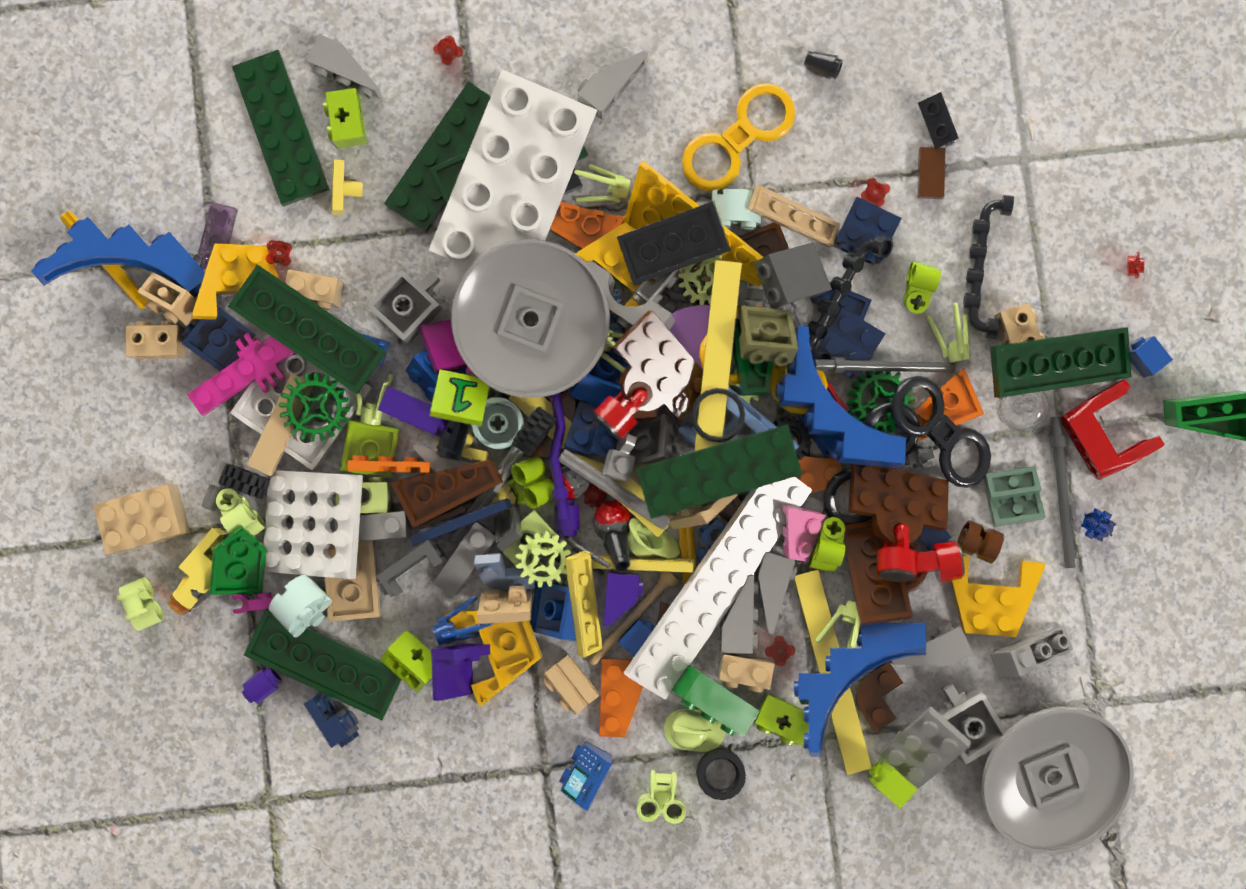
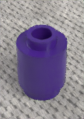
[554,500,580,536]
[242,667,282,704]

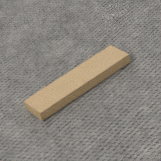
[748,185,840,247]
[247,373,316,476]

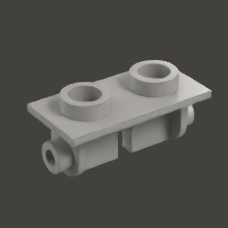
[633,269,679,304]

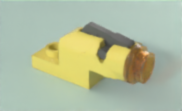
[168,528,228,616]

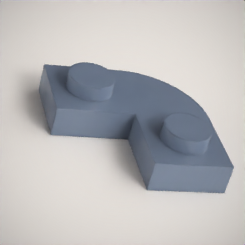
[474,553,536,591]

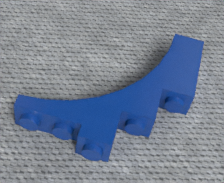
[31,217,205,298]
[775,325,906,468]
[794,623,926,757]

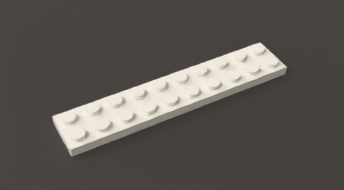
[624,477,812,700]

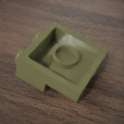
[739,306,798,366]

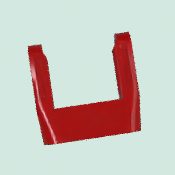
[1061,379,1165,480]

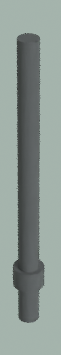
[813,357,955,373]
[1050,416,1076,568]

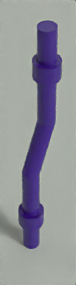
[547,392,570,520]

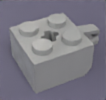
[367,270,443,345]
[938,683,1006,765]

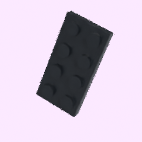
[617,201,731,285]

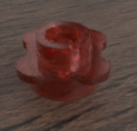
[433,36,463,66]
[861,178,890,207]
[265,240,292,266]
[1127,252,1145,279]
[584,484,607,508]
[765,635,795,666]

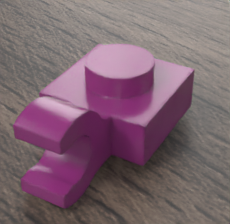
[232,592,274,614]

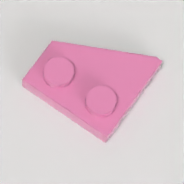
[782,504,826,562]

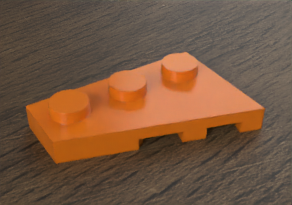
[550,202,625,250]
[914,368,984,441]
[346,456,430,473]
[795,456,846,493]
[599,658,643,737]

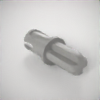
[201,460,232,511]

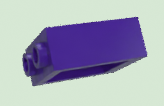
[377,386,448,437]

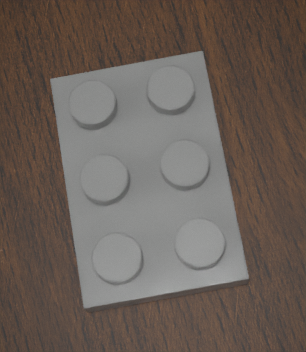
[879,706,971,789]

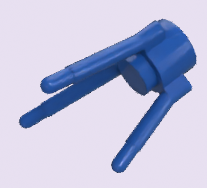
[432,596,492,645]

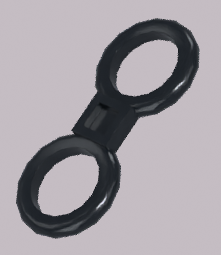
[891,376,991,488]
[823,402,920,525]

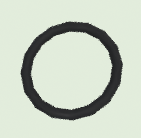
[691,388,745,442]

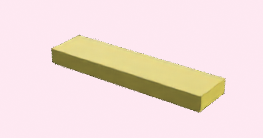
[565,551,603,658]
[591,555,696,572]

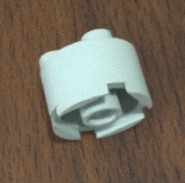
[712,189,761,230]
[472,397,525,450]
[269,575,332,637]

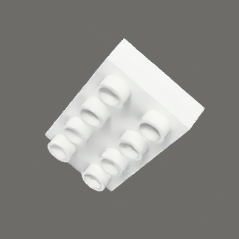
[428,70,597,300]

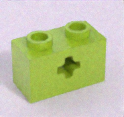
[323,88,367,148]
[380,630,432,694]
[754,692,809,746]
[867,759,918,809]

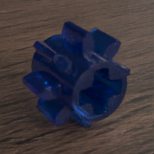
[1081,508,1116,542]

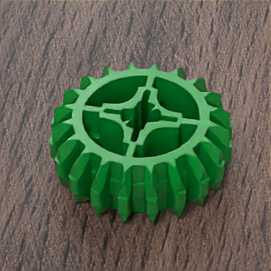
[846,371,915,434]
[279,373,350,442]

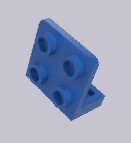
[405,349,471,402]

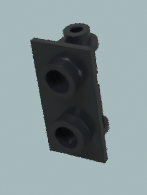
[918,92,959,149]
[436,419,471,461]

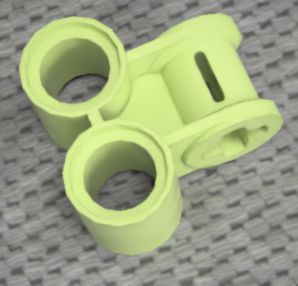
[216,488,266,536]
[116,577,164,631]
[637,770,686,824]

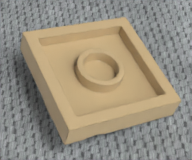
[669,494,737,530]
[477,585,533,624]

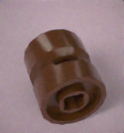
[957,520,1004,564]

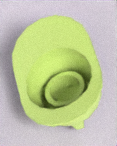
[626,517,680,559]
[664,709,725,752]

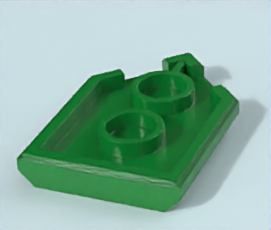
[209,526,267,595]

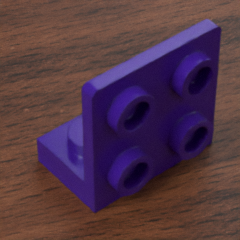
[431,643,490,701]

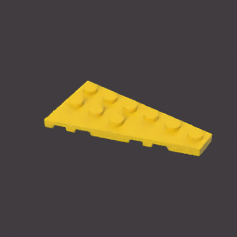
[623,161,763,287]

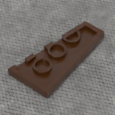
[390,459,504,528]

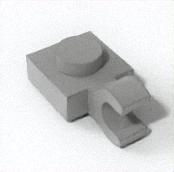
[602,434,636,482]

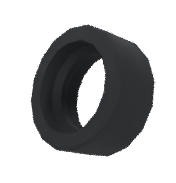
[696,748,746,801]

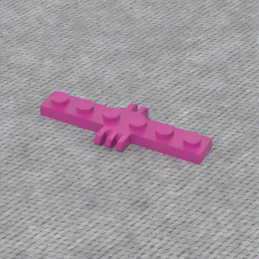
[187,333,295,416]

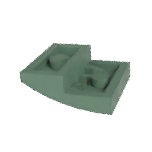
[985,466,1046,527]

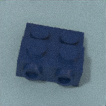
[834,197,902,265]
[181,305,256,371]
[817,308,886,379]
[563,401,630,464]
[303,693,359,748]

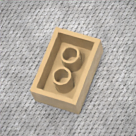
[93,484,190,555]

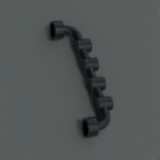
[963,195,1014,339]
[807,235,893,371]

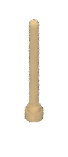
[589,571,680,665]

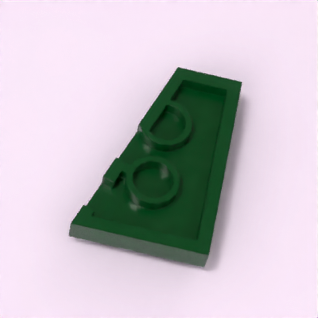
[733,319,773,396]

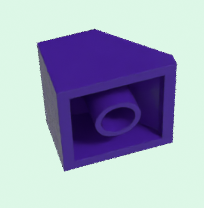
[604,571,644,626]

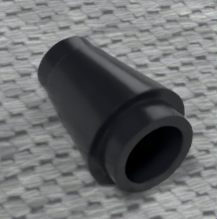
[804,51,843,79]
[603,531,630,571]

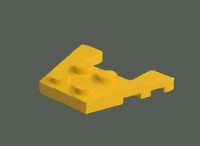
[575,222,654,307]
[192,244,280,320]
[950,556,1045,637]
[445,610,543,707]

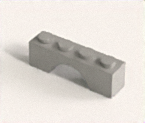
[588,260,676,331]

